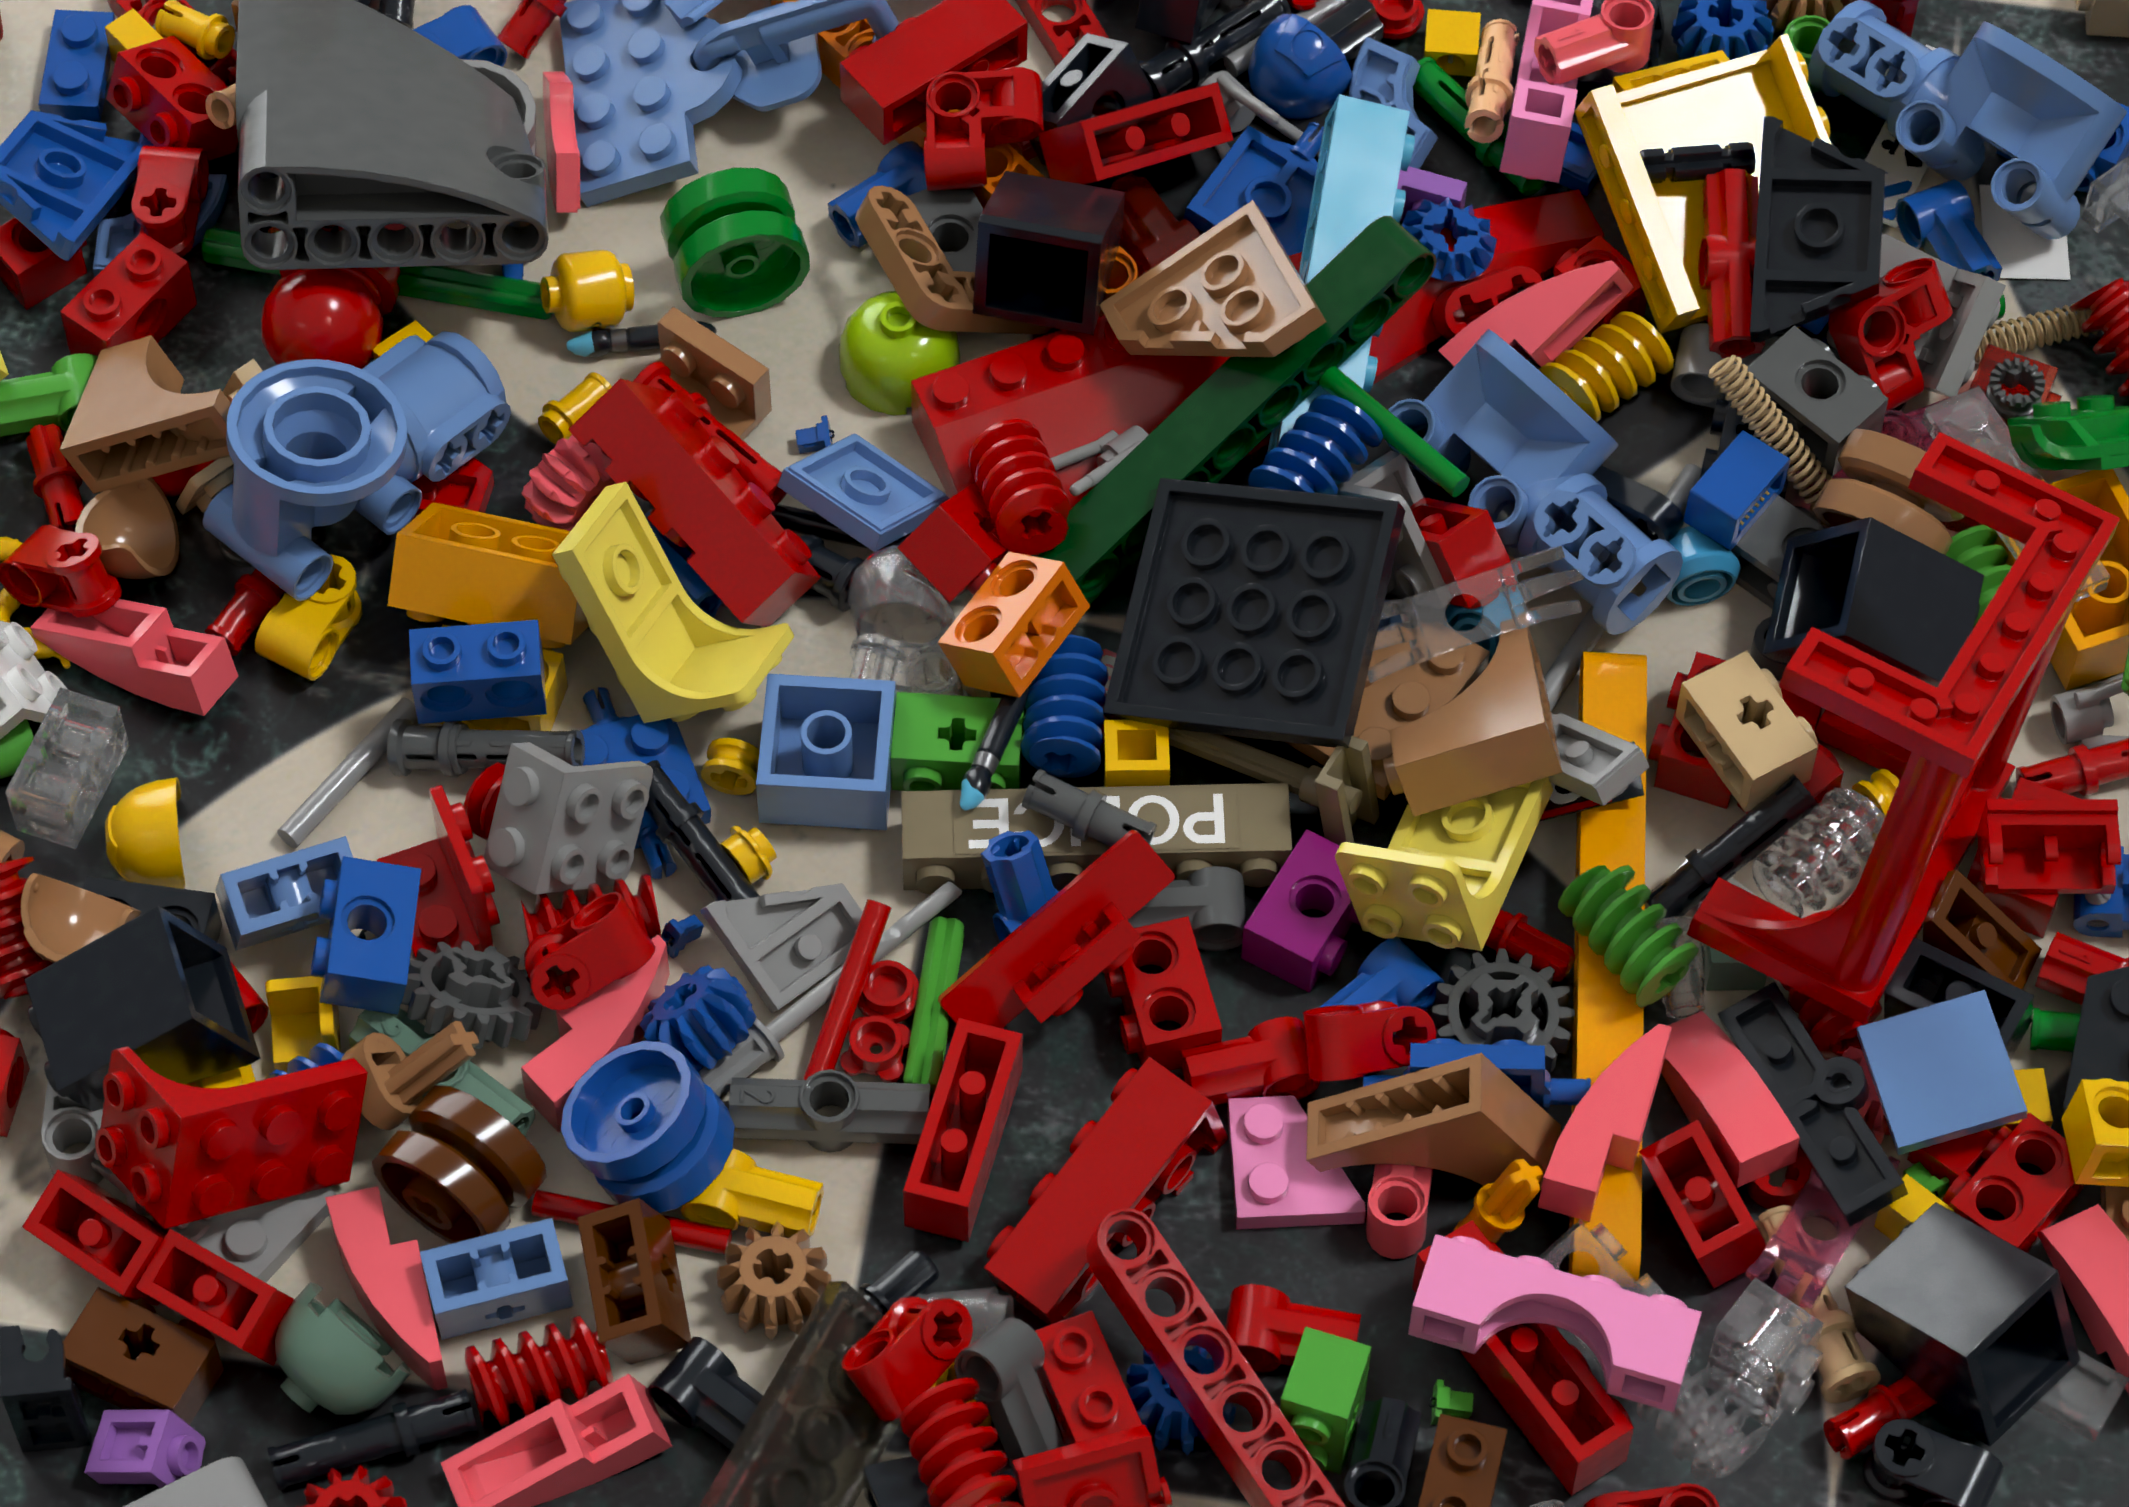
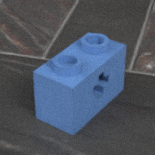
[215,836,353,951]
[420,1218,573,1340]

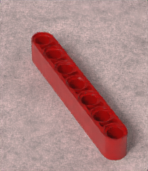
[1086,1208,1346,1507]

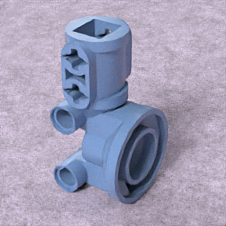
[1808,0,2127,240]
[1386,329,1683,635]
[203,331,511,601]

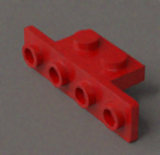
[938,830,1175,1028]

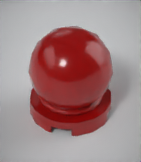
[262,228,401,369]

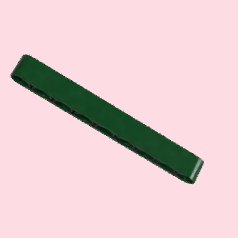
[1030,216,1437,605]

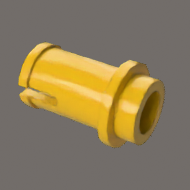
[155,0,235,60]
[538,372,612,445]

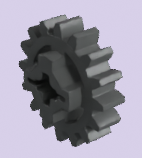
[401,941,543,1049]
[1431,948,1575,1073]

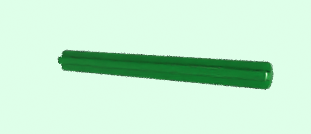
[202,227,553,320]

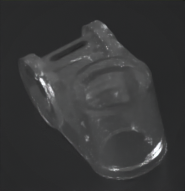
[850,634,964,696]

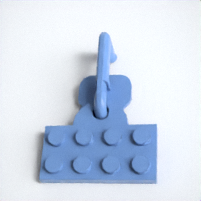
[560,0,899,207]

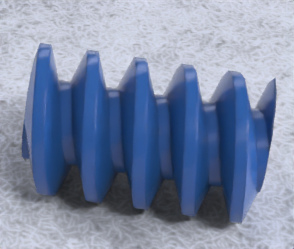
[1248,394,1384,495]
[1021,634,1109,778]

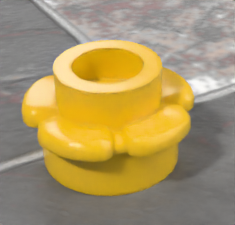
[720,825,777,885]

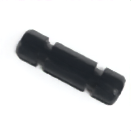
[1639,142,1756,184]

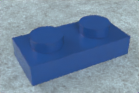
[38,10,115,121]

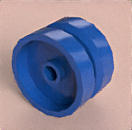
[561,1041,735,1213]

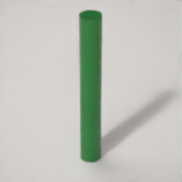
[1319,366,1470,497]

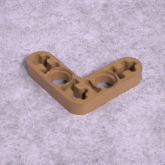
[855,185,1051,335]

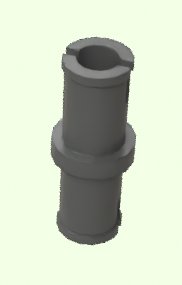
[1022,769,1157,847]

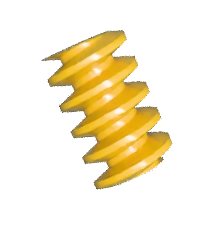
[1539,312,1674,422]

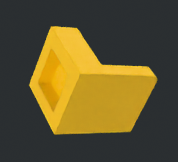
[265,976,341,1073]

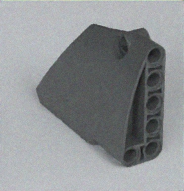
[236,0,549,270]

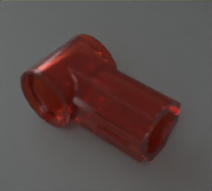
[1110,173,1200,278]

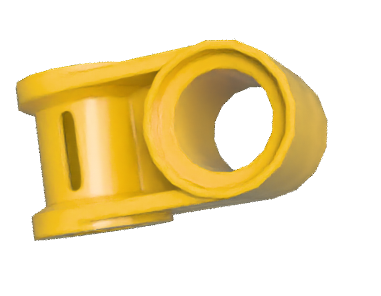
[255,554,362,681]

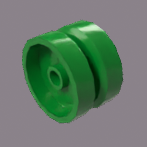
[660,168,810,317]

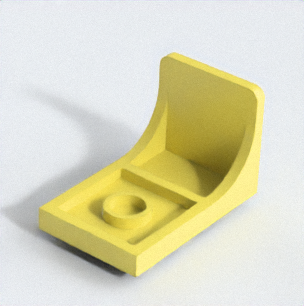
[552,482,794,723]
[1335,777,1553,951]

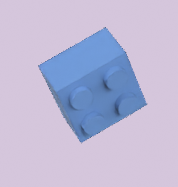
[756,674,896,830]

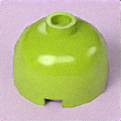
[839,291,960,416]

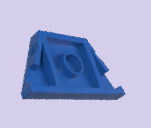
[0,110,154,261]

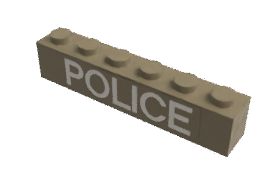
[901,783,1292,895]

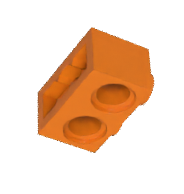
[937,551,1090,698]

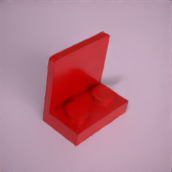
[376,785,500,960]

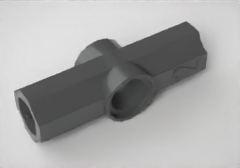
[729,1069,931,1153]

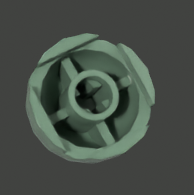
[274,1282,411,1415]

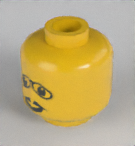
[540,250,635,332]

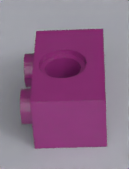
[1241,829,1361,993]

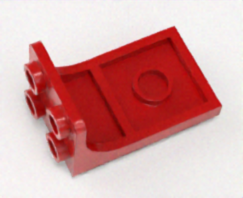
[95,1047,368,1229]

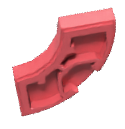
[543,71,580,213]

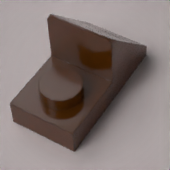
[1922,869,2042,990]

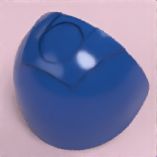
[1248,13,1353,119]

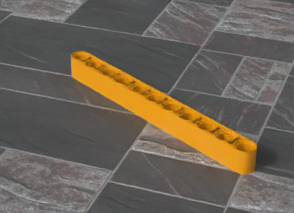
[1569,651,1647,1286]

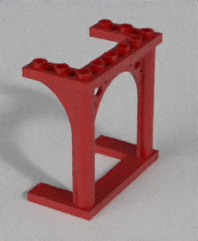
[1686,432,2121,1025]

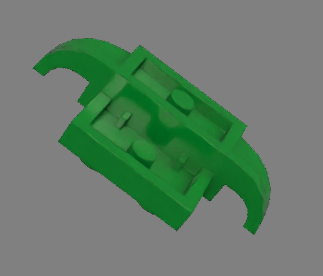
[2007,395,2129,471]

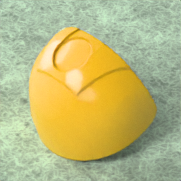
[105,777,186,889]

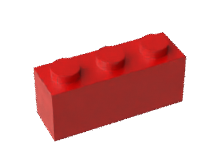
[840,0,1028,145]
[1038,82,1234,185]
[903,1018,1023,1242]

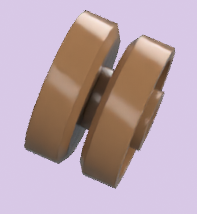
[1813,428,1965,555]

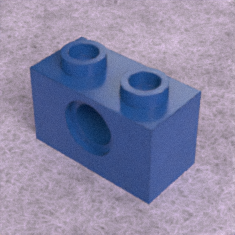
[310,856,421,1015]

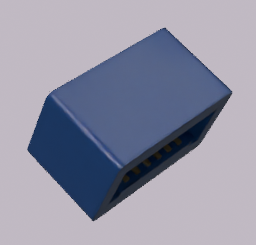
[1683,430,1790,551]

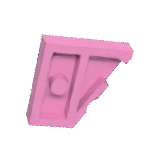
[1227,1096,1366,1229]

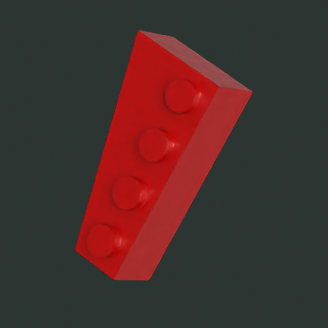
[568,378,821,627]
[984,1057,1229,1325]

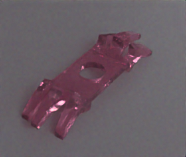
[1745,1156,1901,1312]

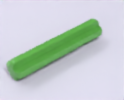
[903,916,965,1097]

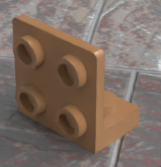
[657,306,772,440]

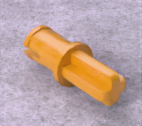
[1454,1159,1543,1244]

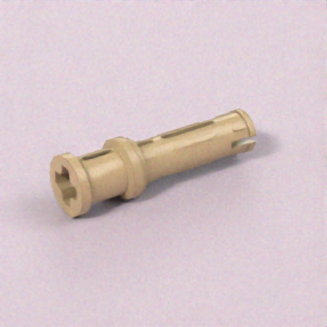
[1754,1205,1881,1404]

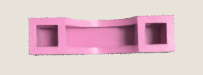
[1499,0,1593,183]
[1408,1234,1702,1413]

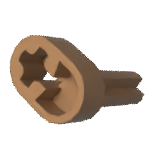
[342,1021,479,1130]

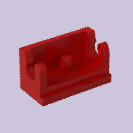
[1977,799,2121,894]

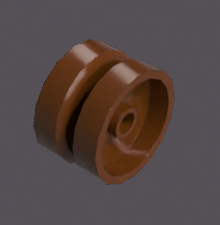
[372,1085,547,1244]

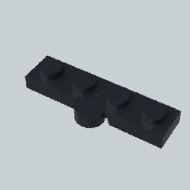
[1718,981,1908,1227]

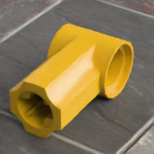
[681,1148,824,1238]

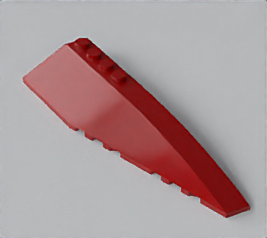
[911,189,1604,510]

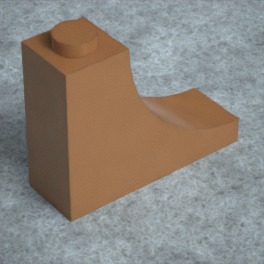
[59,335,231,494]
[1383,615,1563,817]
[1306,1053,1561,1188]

